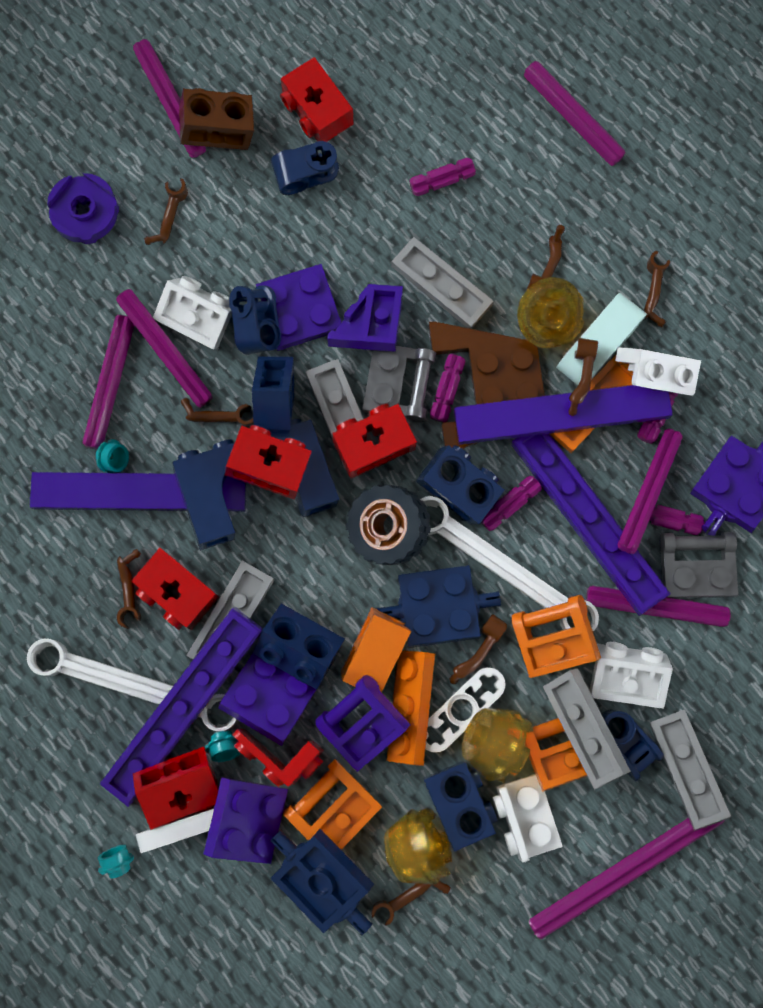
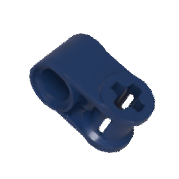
[271,141,339,195]
[229,285,281,355]
[601,710,664,781]

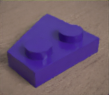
[327,284,403,352]

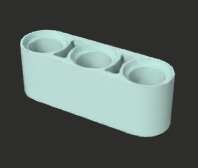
[556,293,647,385]

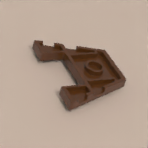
[428,321,545,449]

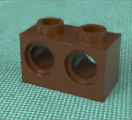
[179,88,254,150]

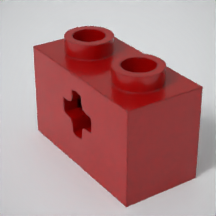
[280,57,354,142]
[332,403,417,479]
[225,425,312,500]
[131,548,220,630]
[133,746,219,830]

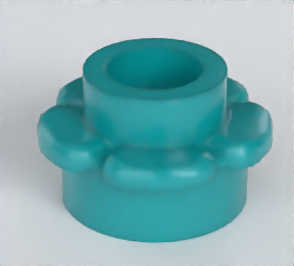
[96,439,129,473]
[205,731,240,762]
[97,845,134,879]

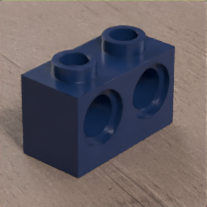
[252,356,295,432]
[415,445,505,525]
[253,603,345,689]
[423,761,498,852]

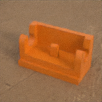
[341,607,411,693]

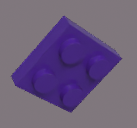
[256,264,341,351]
[218,654,317,746]
[203,777,288,864]

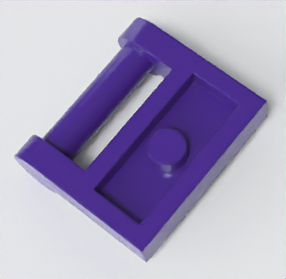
[315,675,411,772]

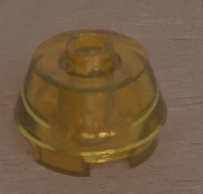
[517,277,584,348]
[462,708,533,783]
[384,808,452,884]

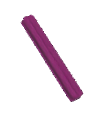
[133,39,206,158]
[524,61,625,166]
[116,289,213,408]
[82,315,135,450]
[618,428,683,554]
[586,586,731,627]

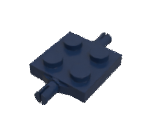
[377,565,501,648]
[270,829,374,936]

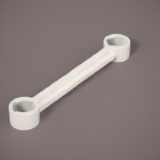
[420,496,599,631]
[27,639,238,731]

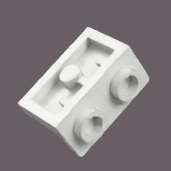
[153,276,232,350]
[615,347,701,396]
[590,642,673,709]
[492,774,563,863]

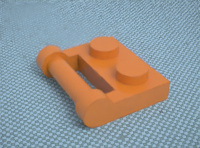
[512,595,601,678]
[518,718,587,792]
[283,759,382,850]

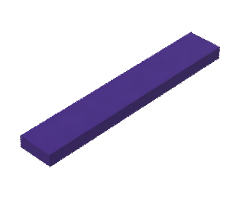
[454,385,673,445]
[511,434,671,616]
[30,472,246,512]
[100,607,263,807]

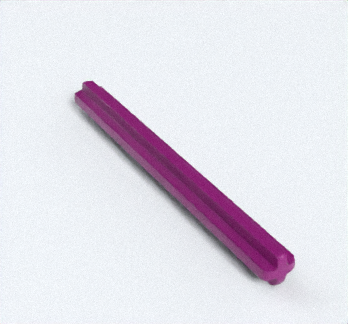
[529,818,725,939]

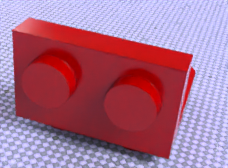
[232,729,324,787]

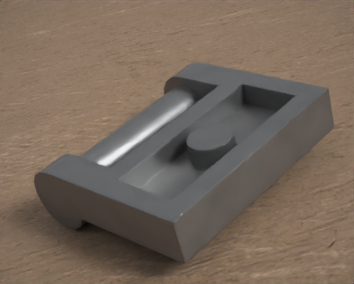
[362,346,436,421]
[660,532,739,598]

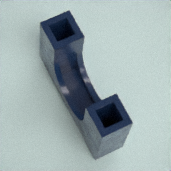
[172,419,339,551]

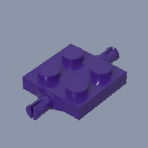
[690,435,763,536]

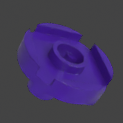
[47,173,119,245]

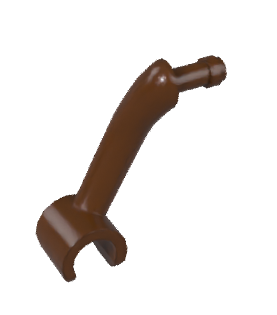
[144,178,188,245]
[525,225,565,299]
[644,251,670,327]
[568,338,598,416]
[181,398,254,428]
[117,549,142,629]
[449,614,507,684]
[371,874,451,926]

